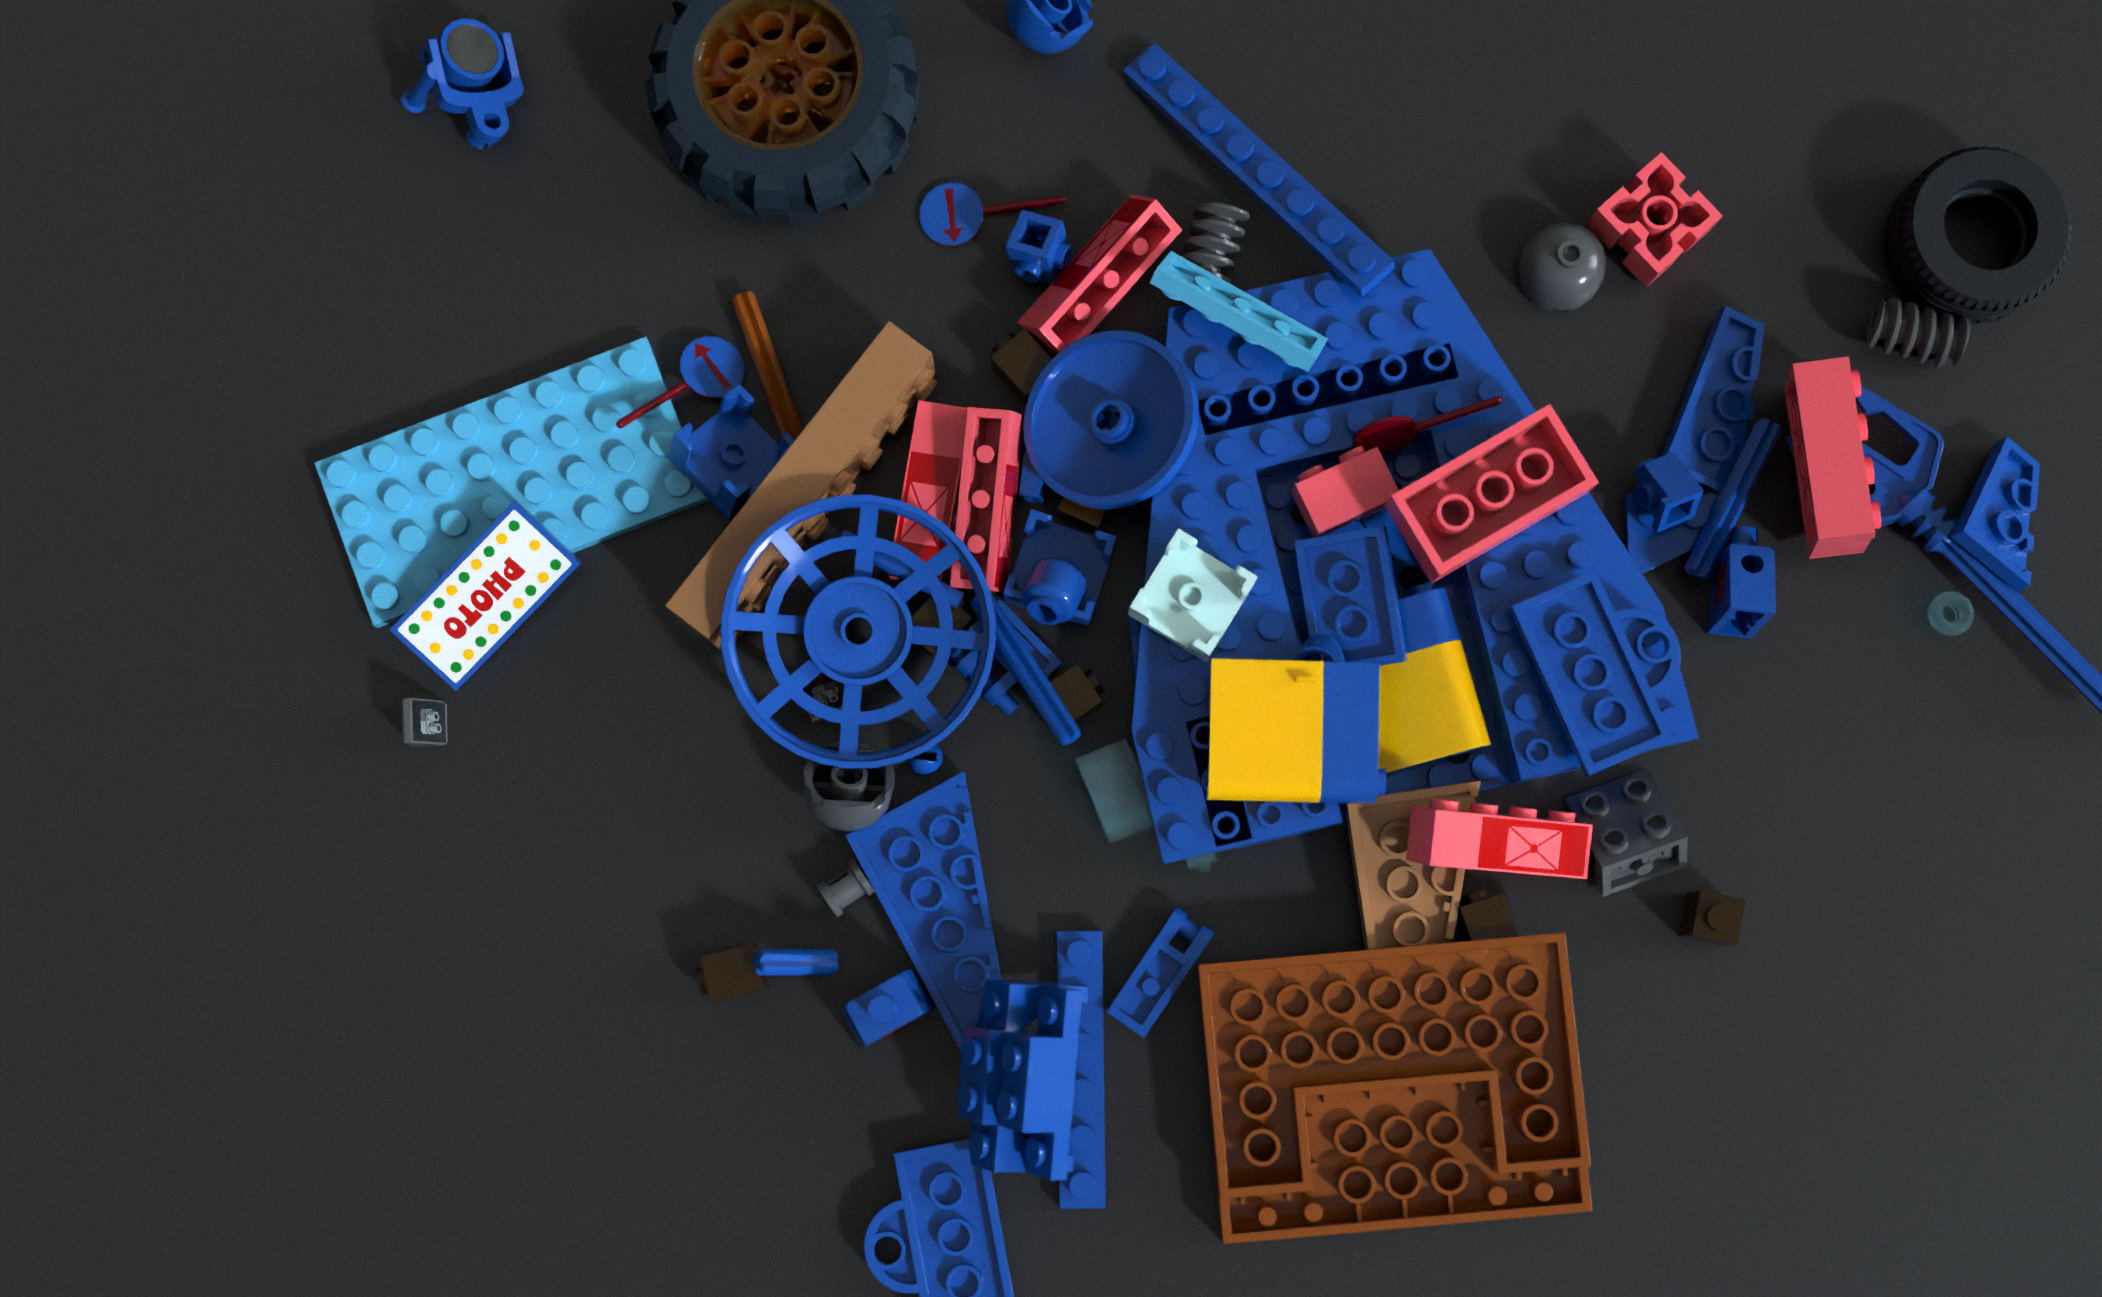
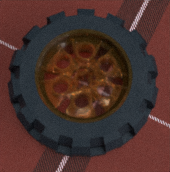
[646,0,920,226]

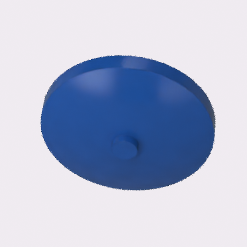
[1023,330,1199,510]

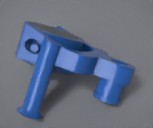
[401,18,524,150]

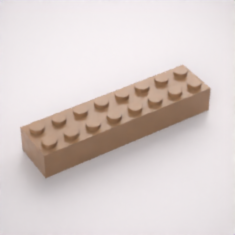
[666,321,937,651]

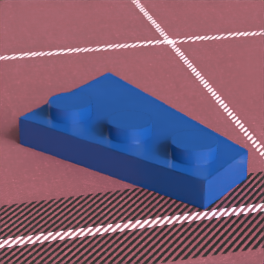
[1951,437,2040,592]

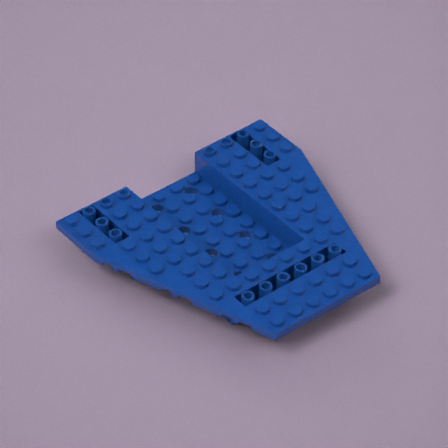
[1131,249,1699,865]

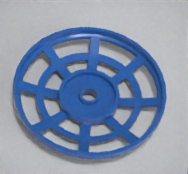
[721,495,996,769]

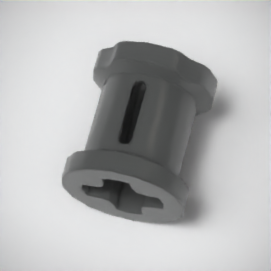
[816,859,875,918]

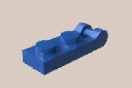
[1106,907,1215,1038]

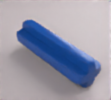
[752,949,839,975]

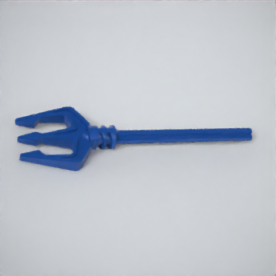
[1785,386,2102,714]

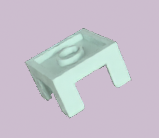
[1128,528,1258,662]

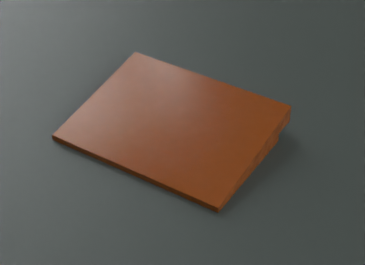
[1198,933,1593,1244]

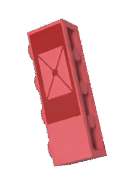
[1017,194,1182,356]
[888,400,967,582]
[950,407,1024,592]
[1406,798,1593,879]

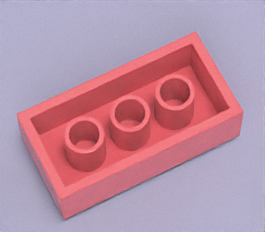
[1784,356,1881,559]
[1384,404,1599,584]

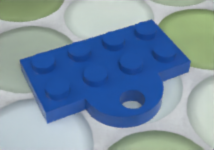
[1508,570,1681,777]
[864,1138,1014,1297]

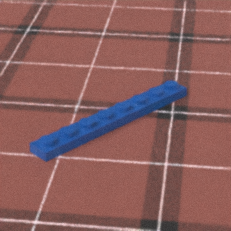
[1123,43,1395,298]

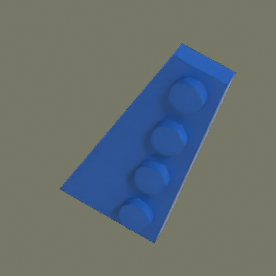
[1661,306,1765,497]

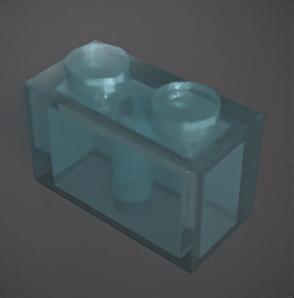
[1075,738,1154,845]

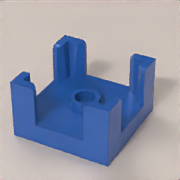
[668,384,795,520]
[1003,509,1117,629]

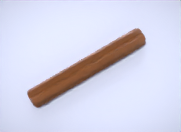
[732,291,803,440]

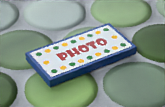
[389,500,582,691]

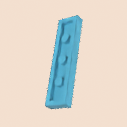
[1150,251,1328,372]

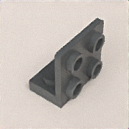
[1566,769,1688,897]

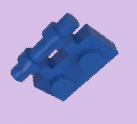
[950,599,1062,717]

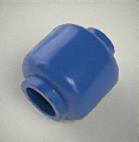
[1021,557,1087,625]

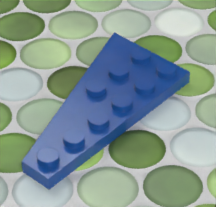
[845,771,1002,1051]

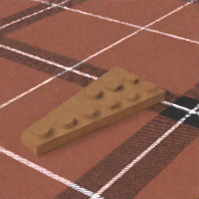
[1344,780,1481,950]

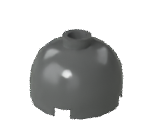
[1516,221,1607,311]
[803,742,895,831]

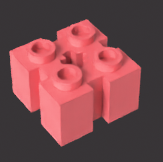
[1586,152,1723,288]

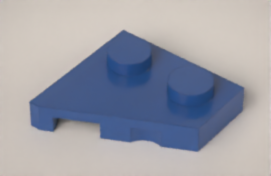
[1623,493,1716,574]

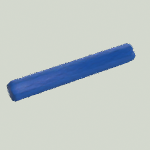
[1684,418,1781,580]
[970,593,1081,746]

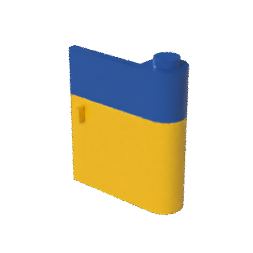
[1378,582,1491,773]
[1206,658,1386,804]

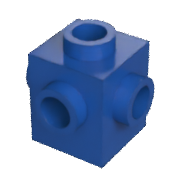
[1005,209,1072,284]

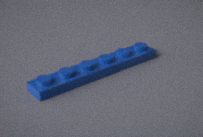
[1057,931,1106,1209]

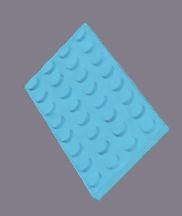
[315,337,709,628]

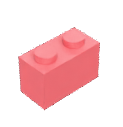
[1291,446,1399,538]

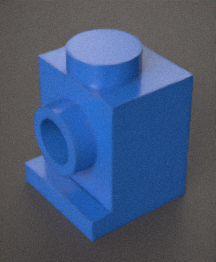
[1633,452,1704,533]

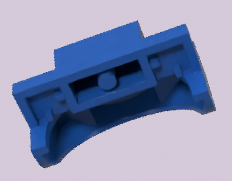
[957,979,1088,1180]

